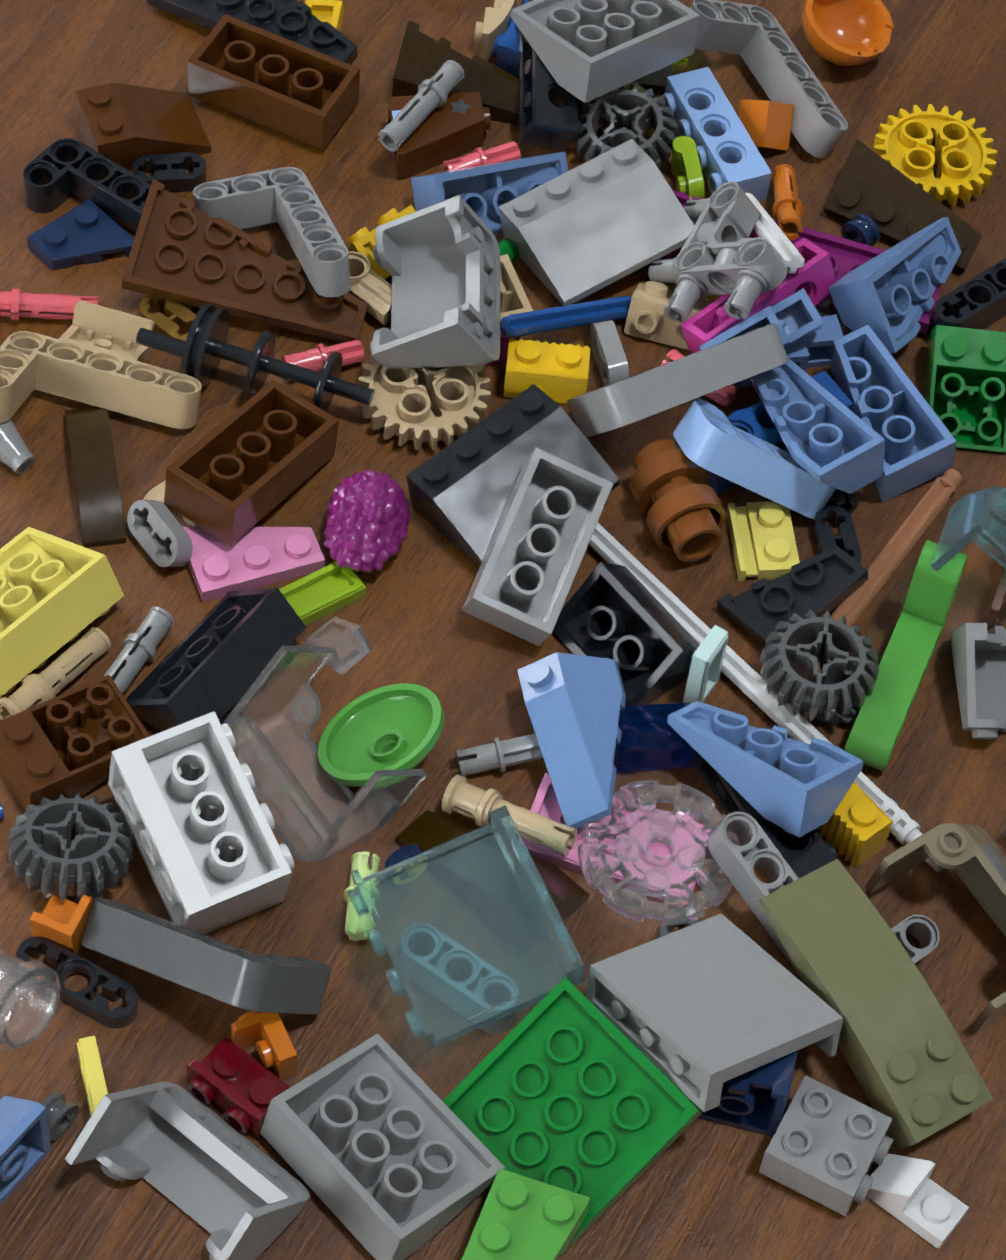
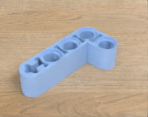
[673,398,836,519]

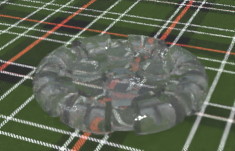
[578,779,740,926]

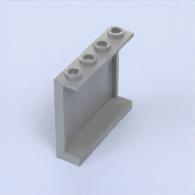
[586,913,843,1112]

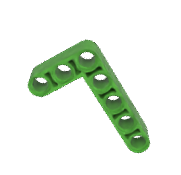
[844,540,968,772]

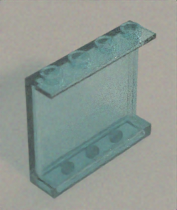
[348,805,585,1050]

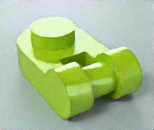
[670,136,705,199]

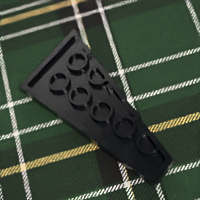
[147,0,358,65]

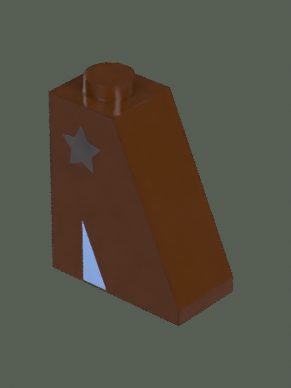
[387,91,491,180]

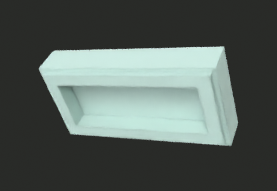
[683,625,729,706]

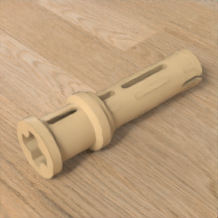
[0,627,111,720]
[441,774,577,856]

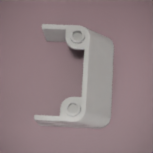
[65,1081,310,1260]

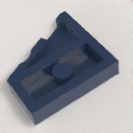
[27,199,134,271]

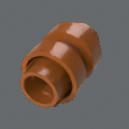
[629,439,726,562]

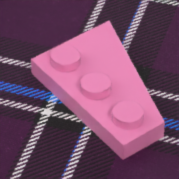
[182,526,325,602]

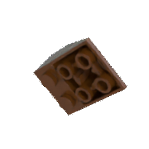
[0,675,150,813]

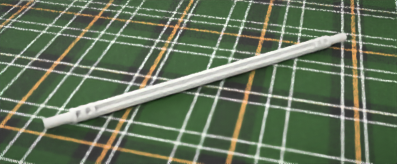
[588,522,943,872]

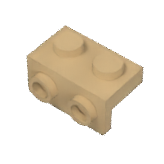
[624,281,714,350]
[59,300,154,363]

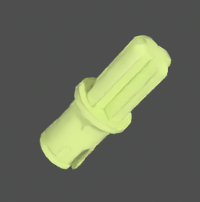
[343,852,380,942]

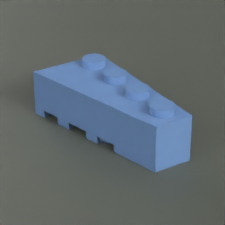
[831,325,957,503]

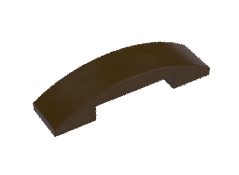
[64,407,126,548]

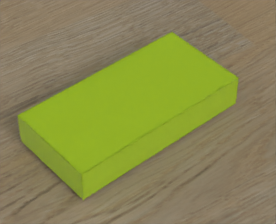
[279,561,366,626]

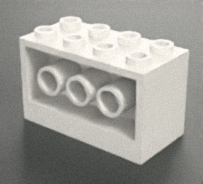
[108,711,294,935]

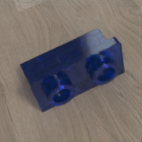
[613,702,698,772]

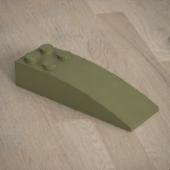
[758,859,994,1151]

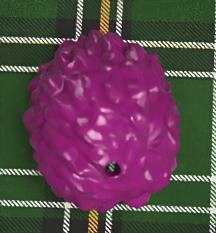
[323,469,410,573]

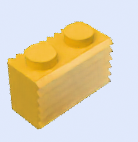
[503,338,590,403]
[816,782,894,868]

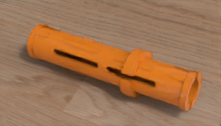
[771,164,804,241]

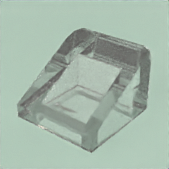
[304,617,370,674]

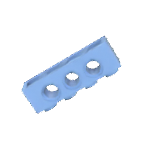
[662,67,772,201]

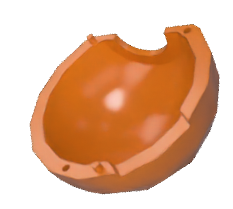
[801,0,894,66]

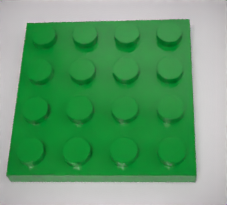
[443,977,702,1253]

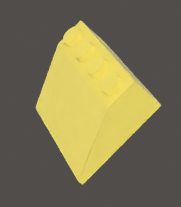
[0,527,125,697]

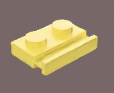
[726,501,800,581]

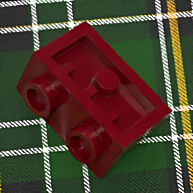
[187,1037,290,1141]

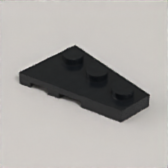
[717,546,868,646]

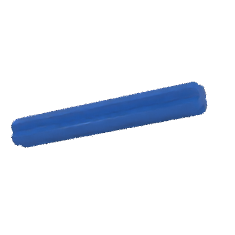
[500,296,631,338]

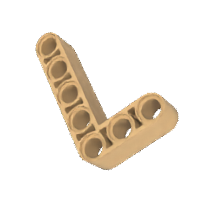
[0,331,202,429]

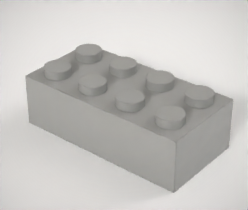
[461,447,613,646]

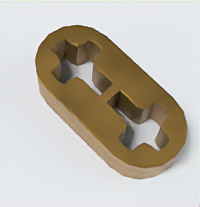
[139,295,196,341]

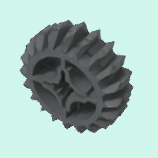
[574,84,677,169]
[760,609,879,722]
[8,792,134,902]

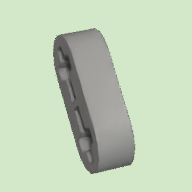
[590,320,629,387]
[127,500,193,567]

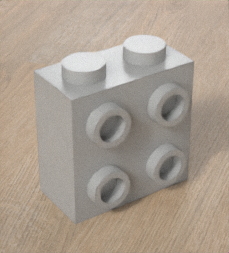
[759,1075,894,1217]

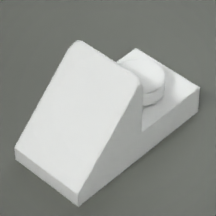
[867,1153,969,1250]

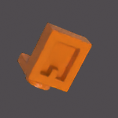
[231,1011,297,1081]

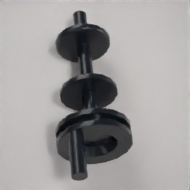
[136,303,375,412]

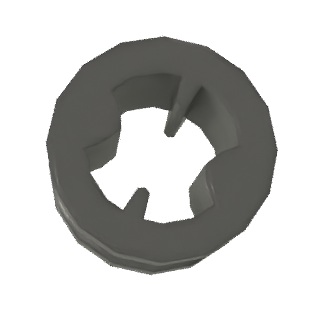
[41,1091,79,1141]

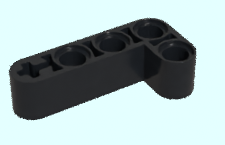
[23,138,151,235]
[927,258,1006,336]

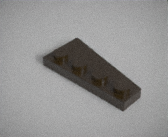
[823,139,982,273]

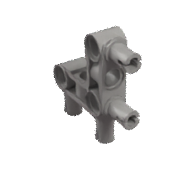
[648,182,788,323]

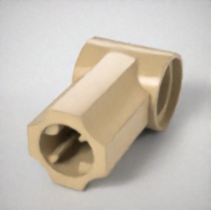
[348,251,392,326]

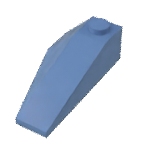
[750,358,885,494]

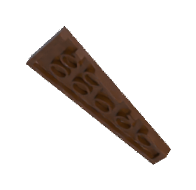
[122,179,368,343]

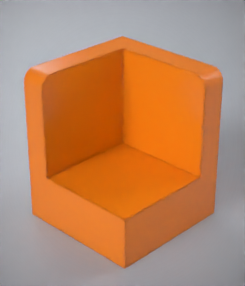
[738,99,794,151]
[29,894,93,954]

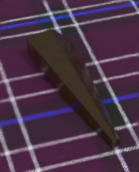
[392,21,581,125]

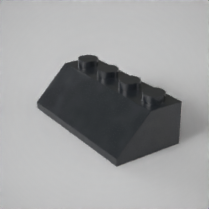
[126,587,306,734]

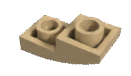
[474,0,518,61]

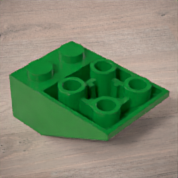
[925,325,1006,454]

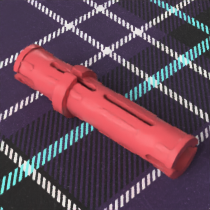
[0,288,98,321]

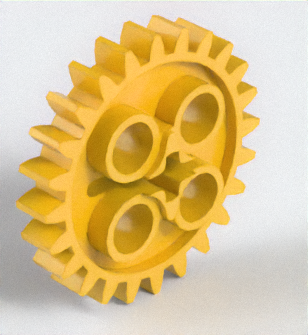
[872,104,997,207]

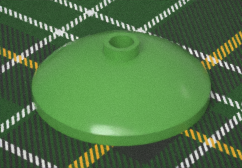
[318,683,445,787]

